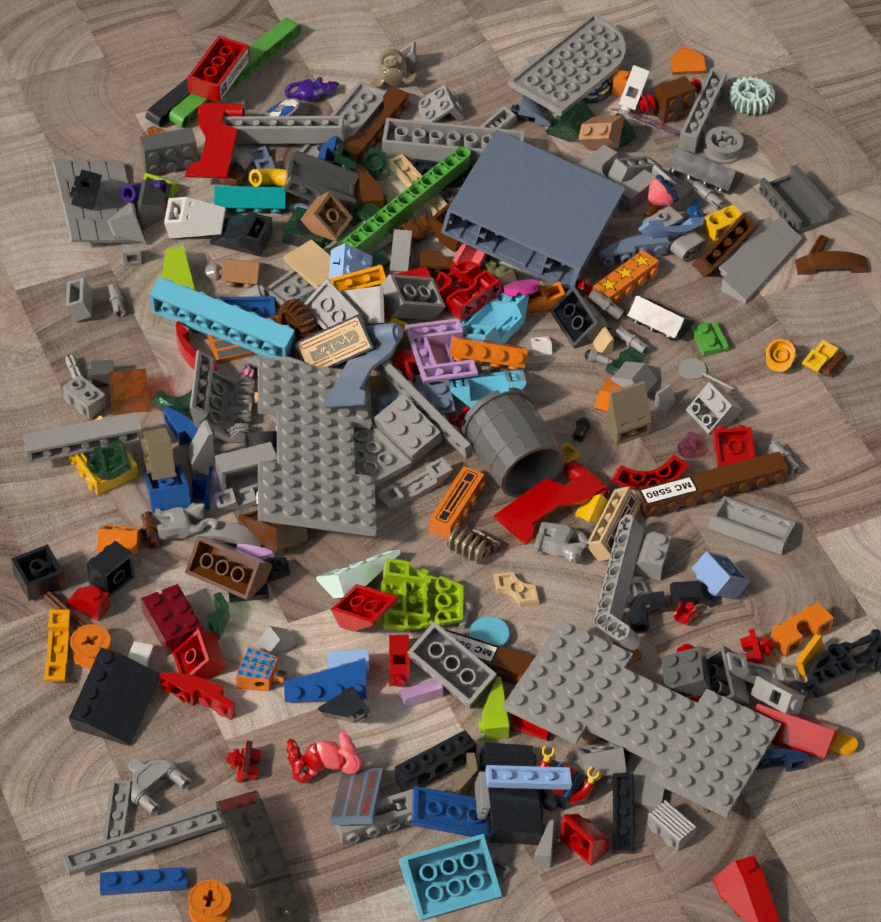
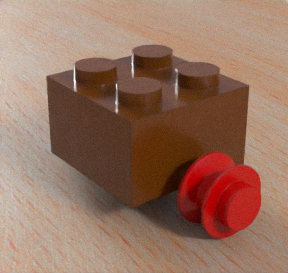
[638,76,702,124]

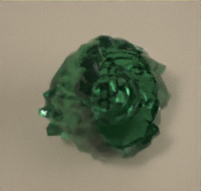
[362,147,391,181]

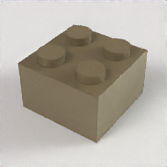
[140,428,176,480]

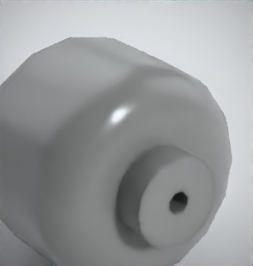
[204,264,222,281]

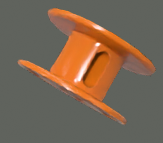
[70,624,112,669]
[188,880,232,922]

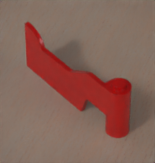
[185,102,245,179]

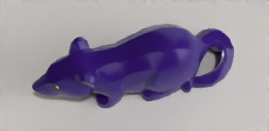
[285,77,339,101]

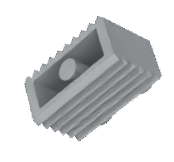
[647,800,697,851]

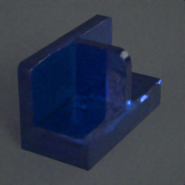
[190,466,214,510]

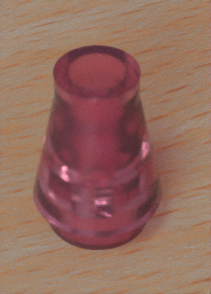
[677,432,697,458]

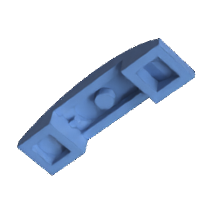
[638,217,705,239]

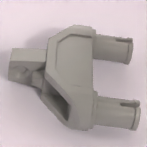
[128,758,191,815]

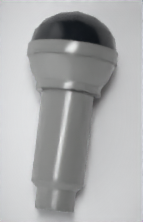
[584,349,613,365]

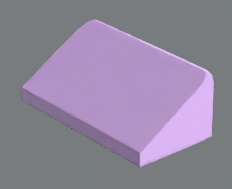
[398,680,443,708]

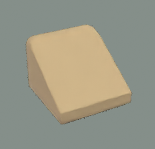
[593,327,614,355]

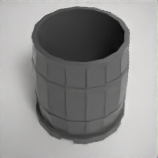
[462,387,565,498]

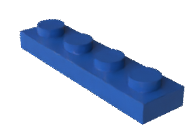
[100,867,187,896]

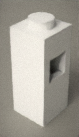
[619,65,650,112]

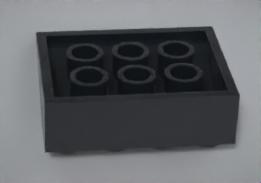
[69,647,160,746]

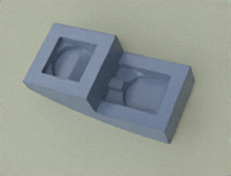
[249,146,276,169]

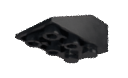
[210,213,273,257]

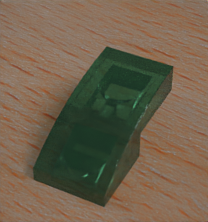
[605,346,645,376]

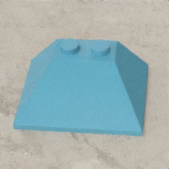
[459,292,529,343]
[449,369,526,408]

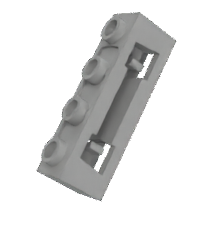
[334,789,413,845]

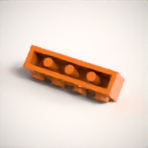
[449,335,528,370]

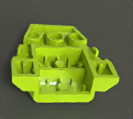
[380,558,464,631]

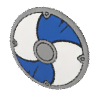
[263,98,300,116]

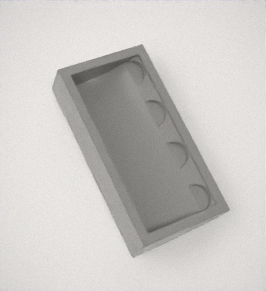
[708,496,796,555]

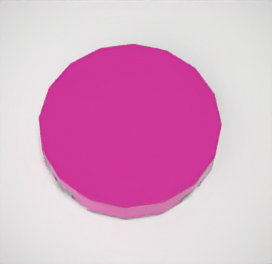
[503,279,540,296]

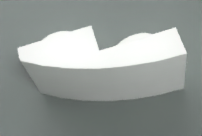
[128,641,154,667]

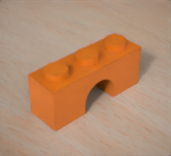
[770,602,834,657]

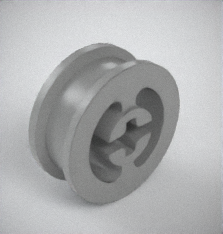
[703,126,743,164]

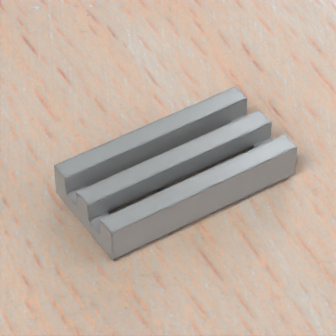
[475,772,491,819]

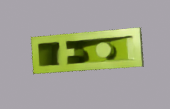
[478,676,509,741]

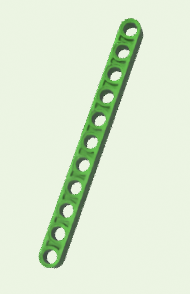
[169,18,301,129]
[338,147,471,252]

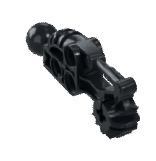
[786,629,881,704]

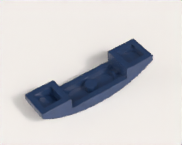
[756,749,809,772]

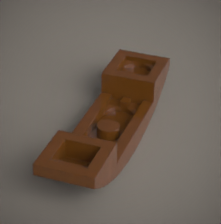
[795,251,869,275]

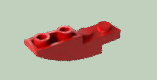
[159,673,236,720]

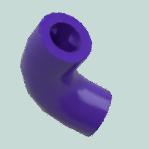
[120,180,169,202]

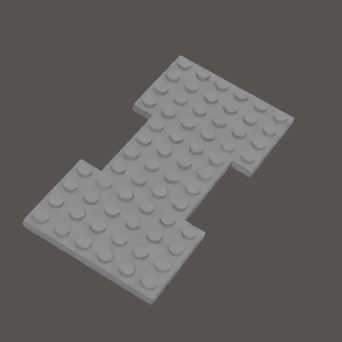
[258,357,377,537]
[503,620,781,818]

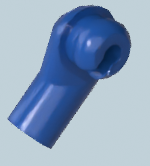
[687,199,702,218]

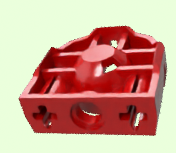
[435,261,503,321]

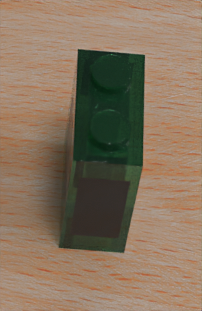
[282,207,331,249]

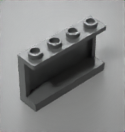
[283,150,359,213]
[759,165,835,234]

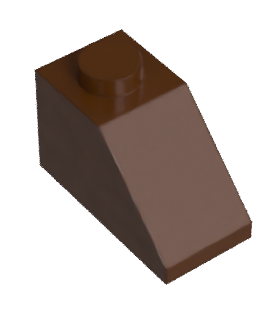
[420,250,454,279]

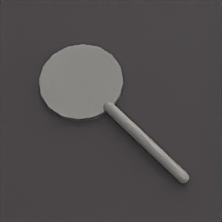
[679,358,735,391]

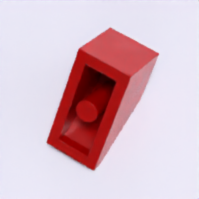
[66,585,110,621]

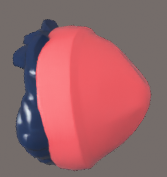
[648,175,679,206]

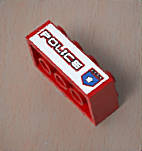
[187,35,250,102]

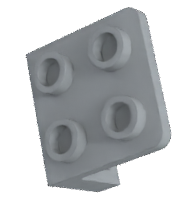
[417,84,464,122]

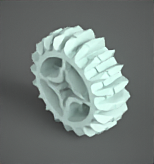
[729,76,775,116]

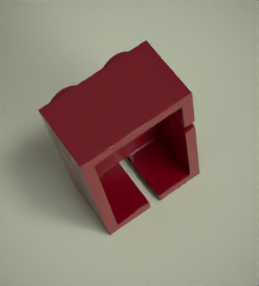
[141,584,203,656]

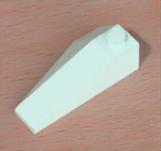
[316,550,401,598]

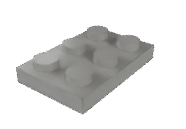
[304,278,363,329]

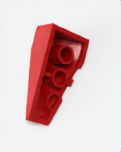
[713,855,780,922]

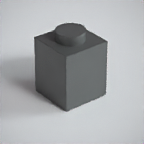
[88,360,115,387]

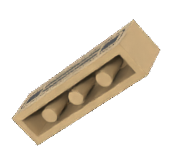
[586,487,642,561]

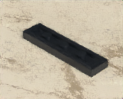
[612,773,634,854]

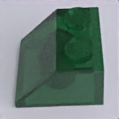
[546,101,596,142]

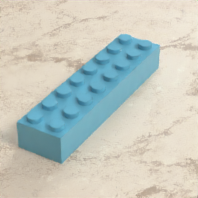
[149,277,295,357]

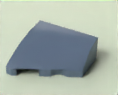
[518,95,551,127]

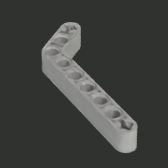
[594,514,644,651]

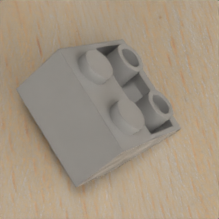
[686,382,743,434]

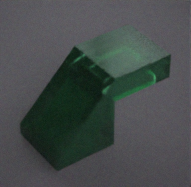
[349,203,382,226]
[207,592,230,640]

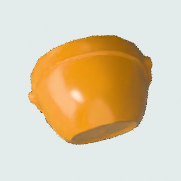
[766,339,797,372]

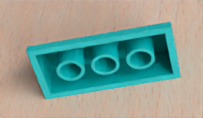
[214,186,287,212]

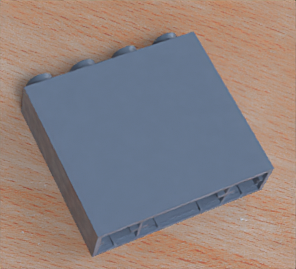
[441,129,625,291]

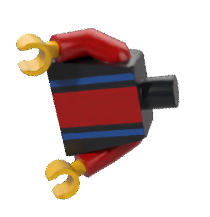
[539,745,602,811]

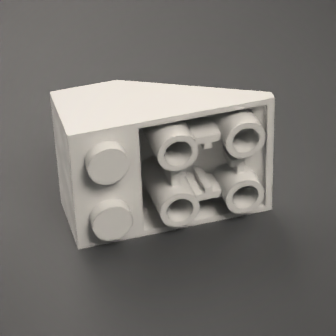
[164,197,226,239]

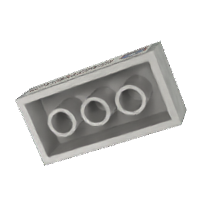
[407,622,497,708]

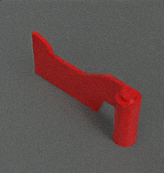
[493,459,609,545]

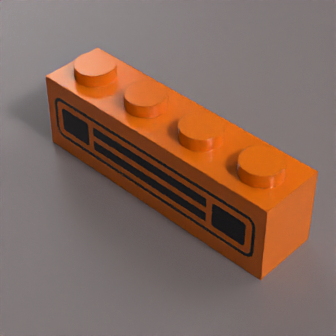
[429,466,486,539]

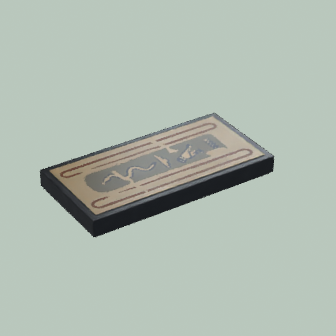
[295,313,375,368]

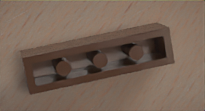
[692,212,757,277]

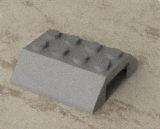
[190,350,255,443]

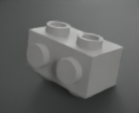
[63,375,106,419]

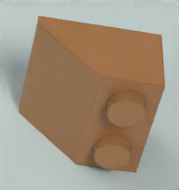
[578,115,624,149]
[300,191,353,241]
[221,259,264,288]

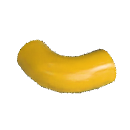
[249,168,287,187]

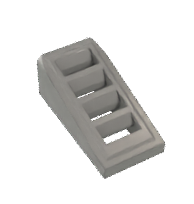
[480,106,517,129]
[534,820,555,868]

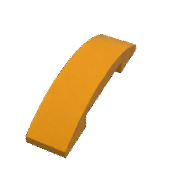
[44,610,70,682]

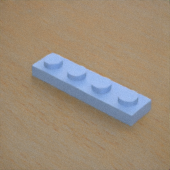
[485,765,572,790]

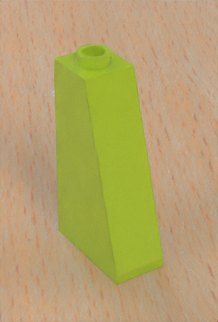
[161,246,195,291]

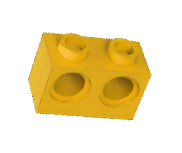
[703,204,742,241]

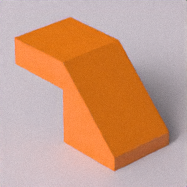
[594,377,623,413]

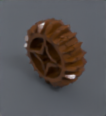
[278,298,319,342]

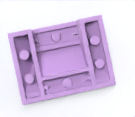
[405,318,478,383]

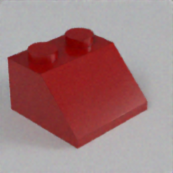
[172,628,226,680]
[560,813,610,866]

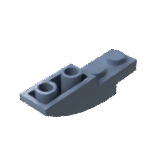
[599,234,669,268]

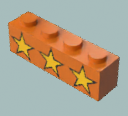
[593,250,659,305]

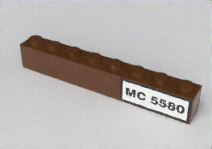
[637,451,789,518]
[444,628,535,685]

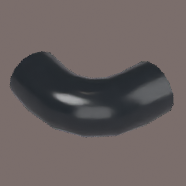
[628,591,666,634]

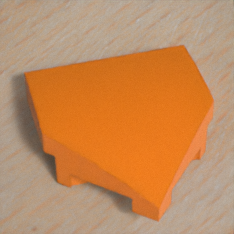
[670,45,706,75]

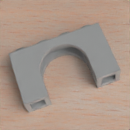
[579,144,656,212]

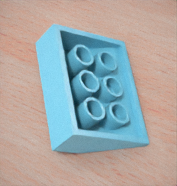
[398,834,502,920]

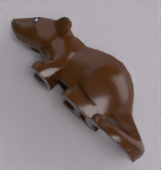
[390,213,434,243]

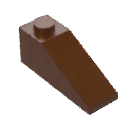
[358,164,387,214]

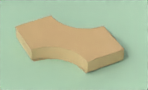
[493,572,539,607]

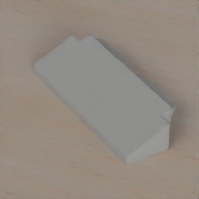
[718,217,802,304]

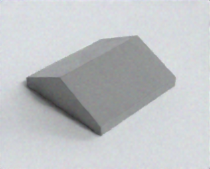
[611,361,658,393]

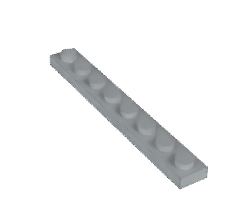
[376,359,473,460]
[62,804,232,876]

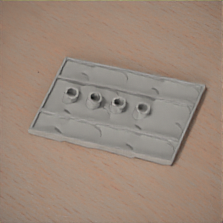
[52,159,141,243]

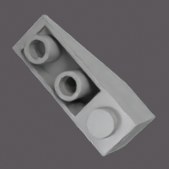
[186,420,216,477]

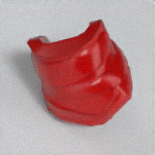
[576,278,593,295]
[673,601,699,625]

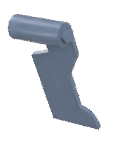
[323,323,403,407]

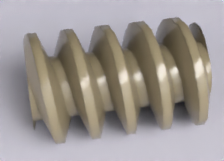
[447,526,491,565]

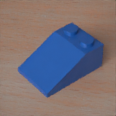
[142,464,191,513]

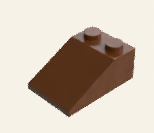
[239,510,308,552]

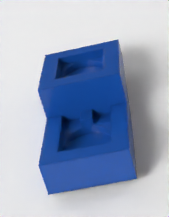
[318,136,337,162]

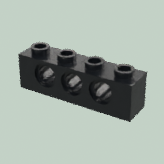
[395,730,477,792]

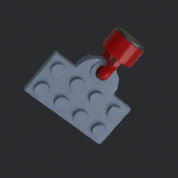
[375,349,456,417]

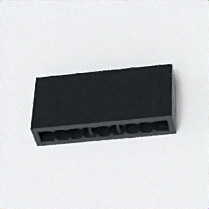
[479,742,545,845]

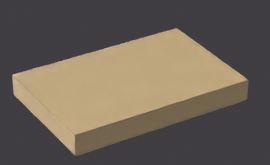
[283,240,330,289]

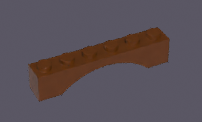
[339,86,410,168]

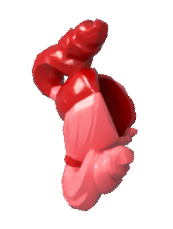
[286,731,363,783]

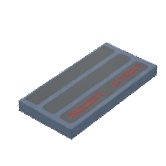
[330,768,384,825]

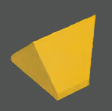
[575,494,608,523]

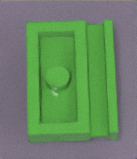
[690,320,729,357]

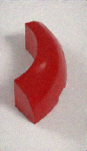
[610,454,689,490]

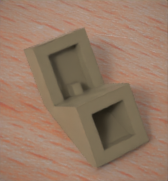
[452,753,478,796]

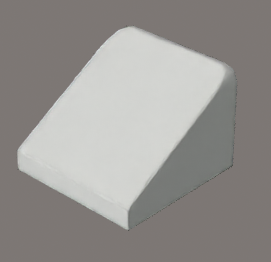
[531,336,552,356]

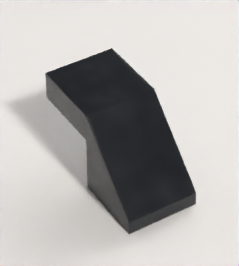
[670,581,716,607]

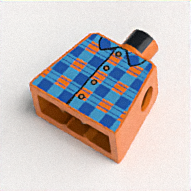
[236,646,287,691]

